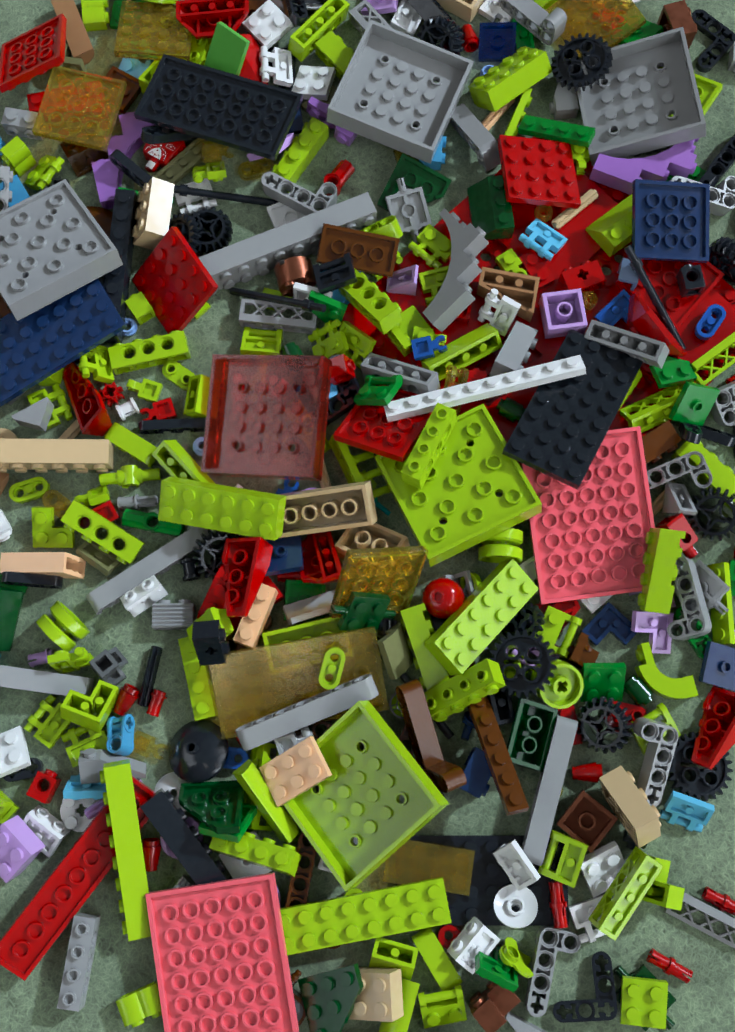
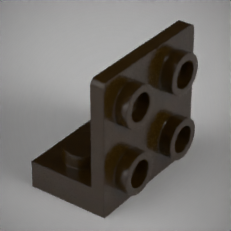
[60,129,109,178]

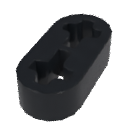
[3,758,44,782]

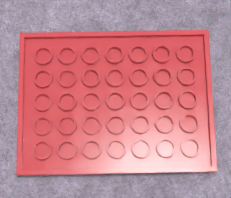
[521,426,655,604]
[145,873,299,1032]

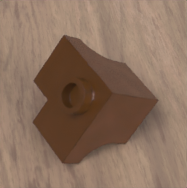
[566,632,600,669]

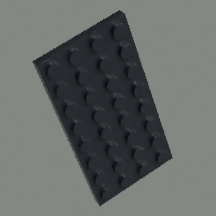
[134,54,303,161]
[502,330,643,490]
[396,835,569,926]

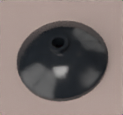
[169,720,229,783]

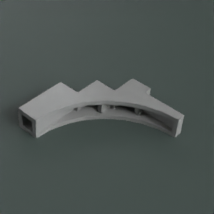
[422,208,489,332]

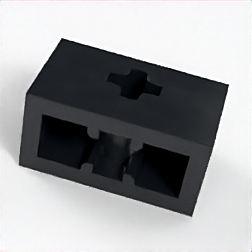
[192,620,230,666]

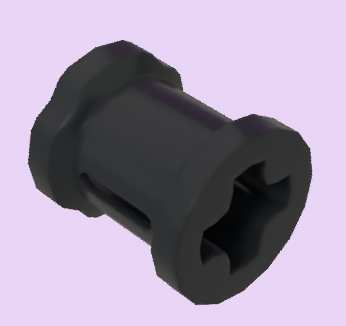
[180,558,201,581]

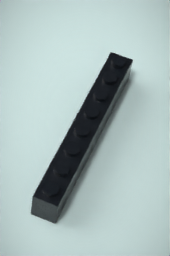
[103,189,139,344]

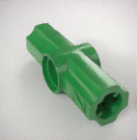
[122,509,185,537]

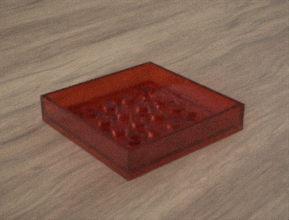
[201,354,332,481]

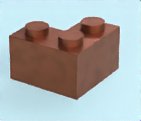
[468,981,521,1032]

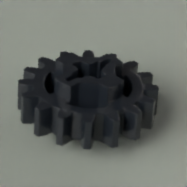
[501,602,546,639]

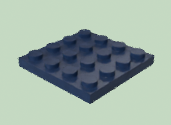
[632,179,710,263]

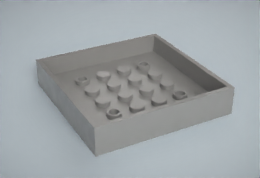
[327,20,474,164]
[574,27,706,166]
[0,179,123,321]

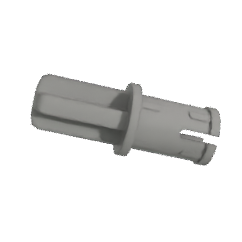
[117,494,158,510]

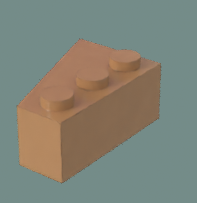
[476,267,540,322]

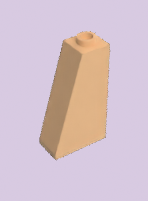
[0,552,86,579]

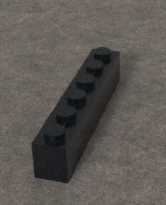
[140,788,233,885]

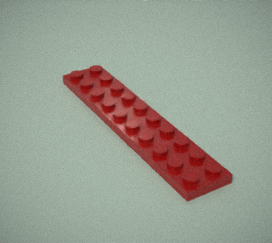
[0,776,156,981]

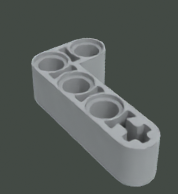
[499,0,567,45]
[449,103,501,173]
[261,172,337,216]
[670,175,735,216]
[711,381,735,426]
[647,451,713,490]
[667,556,712,641]
[632,717,678,807]
[525,926,581,1017]

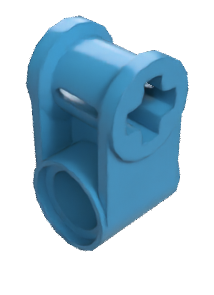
[106,714,135,756]

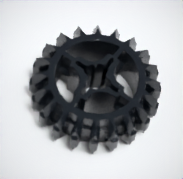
[417,15,465,56]
[191,205,233,256]
[709,237,735,285]
[687,487,735,541]
[192,529,242,580]
[576,696,633,754]

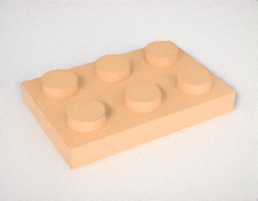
[259,736,332,807]

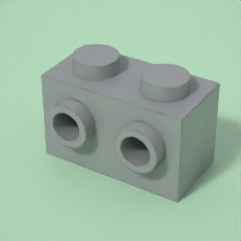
[1,107,47,140]

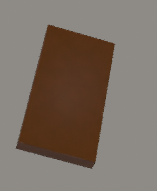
[316,223,400,278]

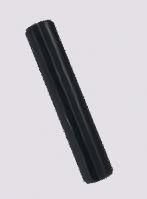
[138,646,162,707]

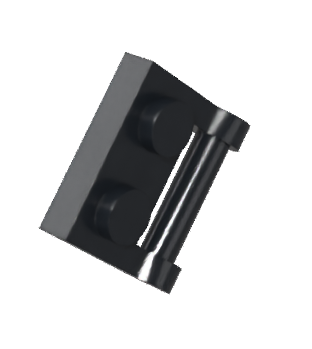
[313,252,358,294]

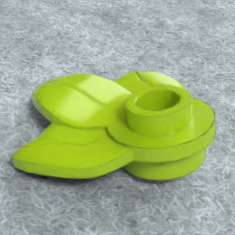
[499,937,534,978]

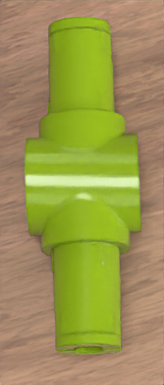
[99,465,161,489]

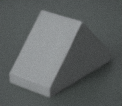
[12,397,54,432]
[662,482,698,515]

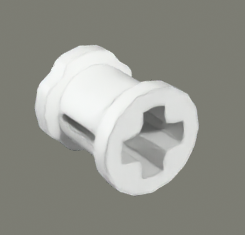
[115,397,140,421]

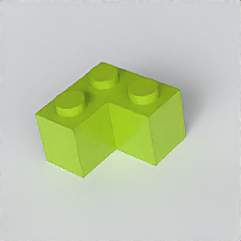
[60,680,119,733]
[636,855,685,911]

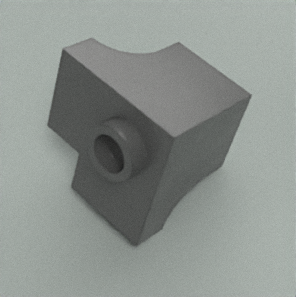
[89,646,129,686]

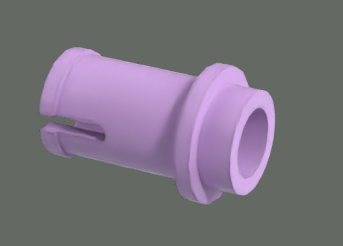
[28,648,55,667]

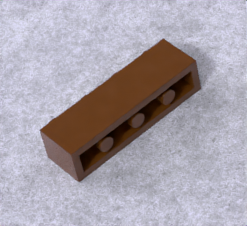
[642,420,682,464]

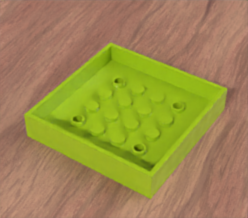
[374,403,542,567]
[284,700,449,892]

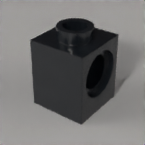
[676,264,706,298]

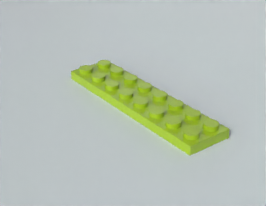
[280,877,452,955]

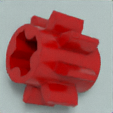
[99,382,125,407]

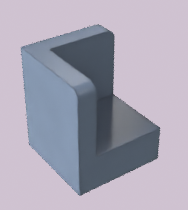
[617,258,639,291]

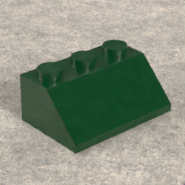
[467,175,515,240]
[0,586,24,652]
[507,697,558,772]

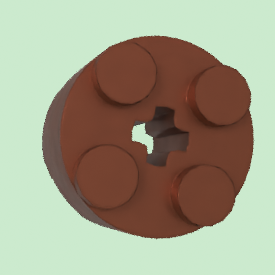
[274,256,316,297]

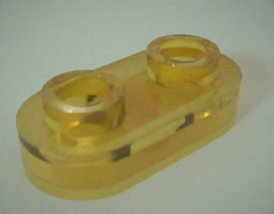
[238,158,274,181]
[42,490,72,519]

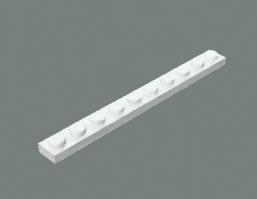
[384,355,586,423]

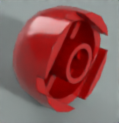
[422,578,464,619]

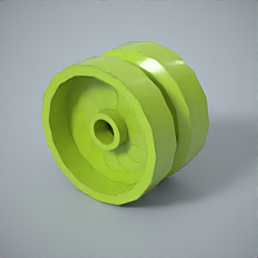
[478,528,523,563]
[36,600,90,652]
[530,658,584,709]

